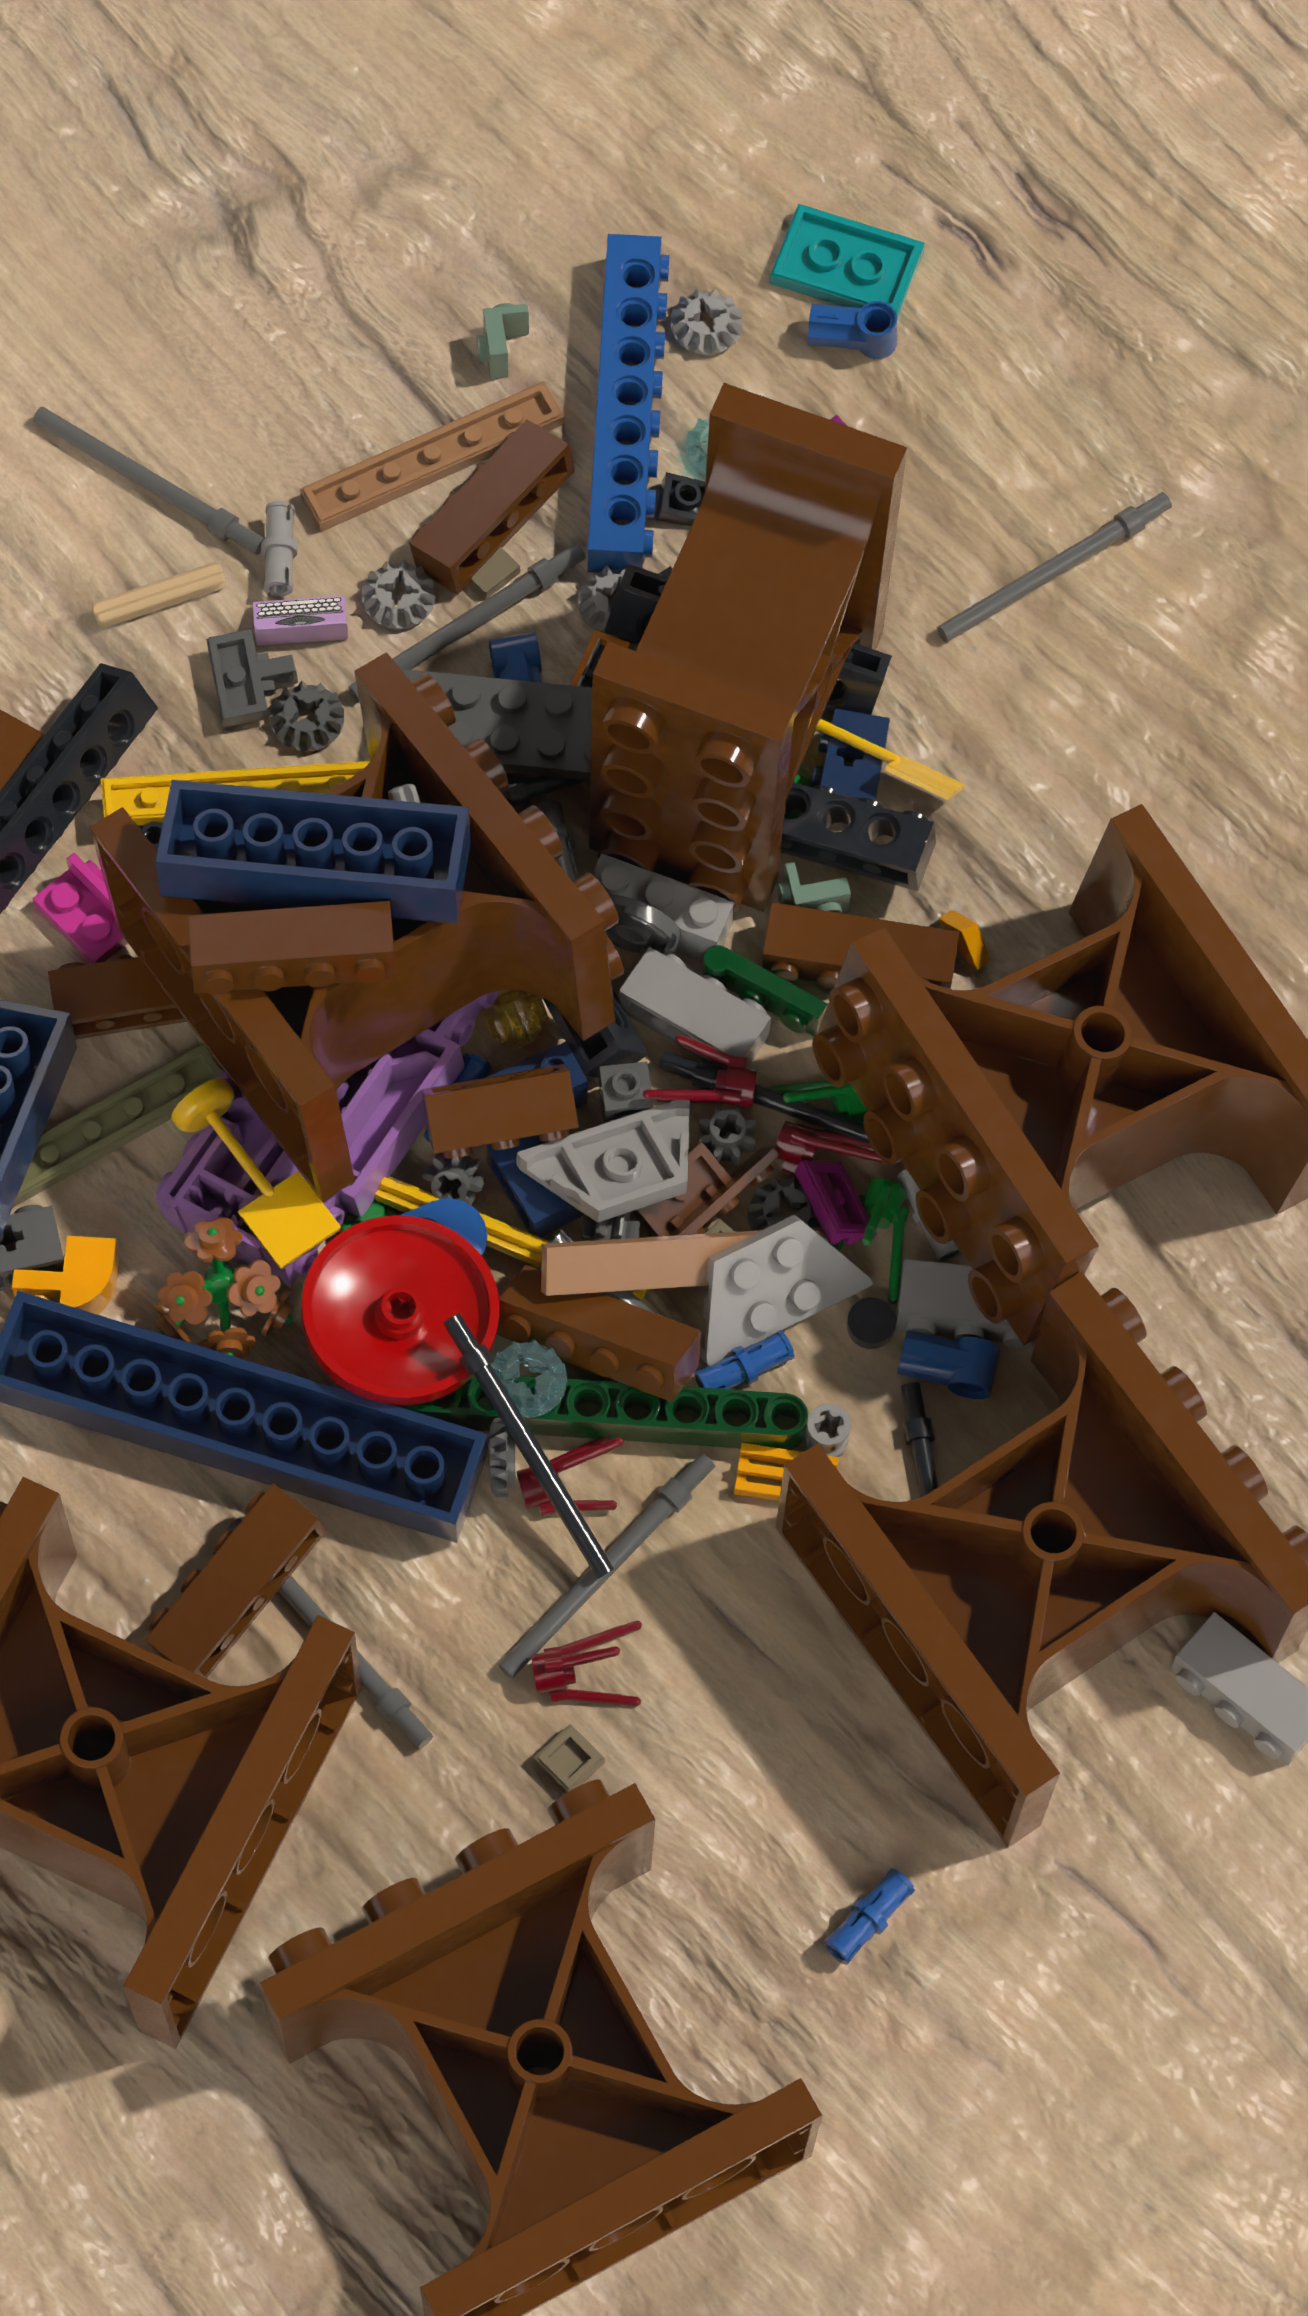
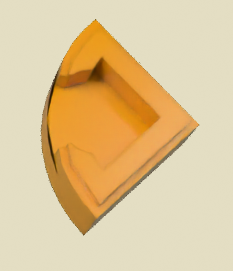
[938,910,991,970]

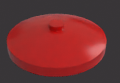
[301,1215,500,1405]

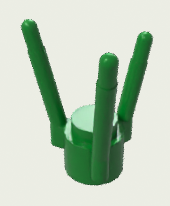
[767,1080,868,1132]
[831,1178,909,1304]

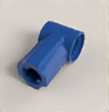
[808,301,897,359]
[489,632,542,683]
[897,1331,1000,1399]

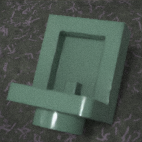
[476,303,529,379]
[777,862,851,914]

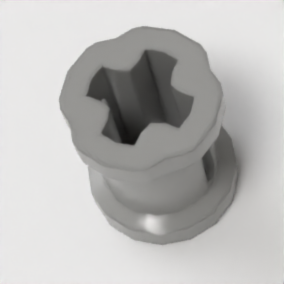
[805,1403,851,1457]

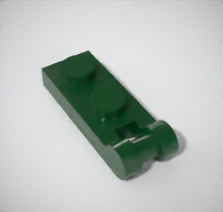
[702,945,828,1036]

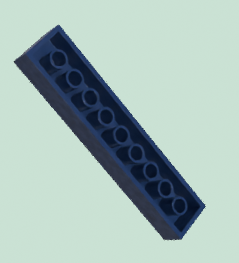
[0,1291,488,1543]

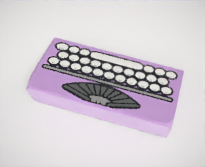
[253,595,348,646]

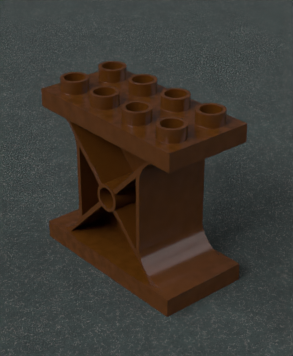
[589,383,908,913]
[89,652,624,1202]
[812,804,1308,1346]
[775,1271,1308,1848]
[0,1477,362,2049]
[260,1779,822,2316]

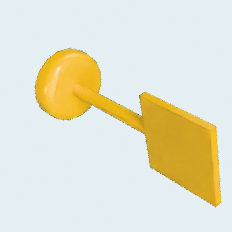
[816,719,965,800]
[171,1078,341,1269]

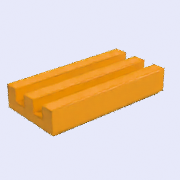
[734,1443,839,1501]

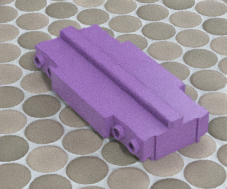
[155,991,500,1287]

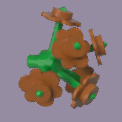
[154,1217,294,1359]

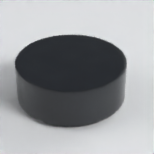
[847,1297,896,1349]

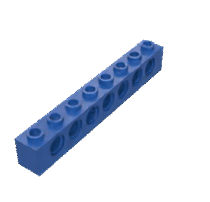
[587,234,670,573]

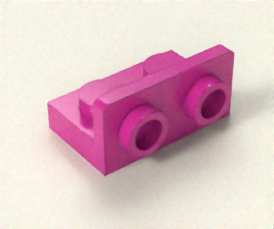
[33,852,128,964]

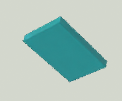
[769,204,925,320]

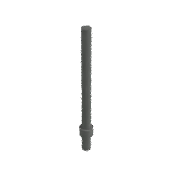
[33,406,265,555]
[937,492,1172,642]
[348,543,586,702]
[498,1453,715,1679]
[225,1518,433,1749]

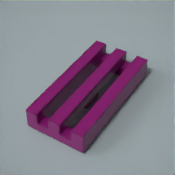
[794,1160,877,1245]

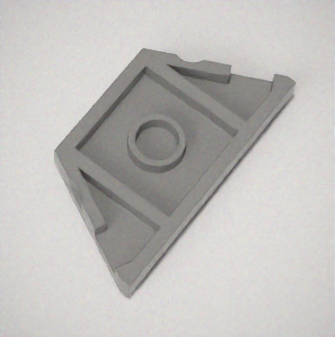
[516,1100,690,1223]
[700,1215,873,1366]

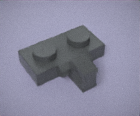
[206,629,298,728]

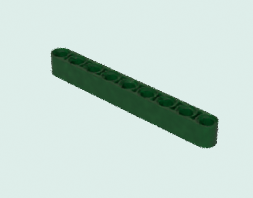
[394,1374,808,1450]

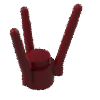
[643,1034,757,1108]
[775,1121,883,1176]
[516,1437,624,1516]
[531,1620,642,1706]

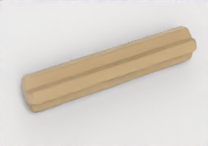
[92,562,226,628]

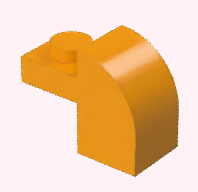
[12,1236,119,1315]

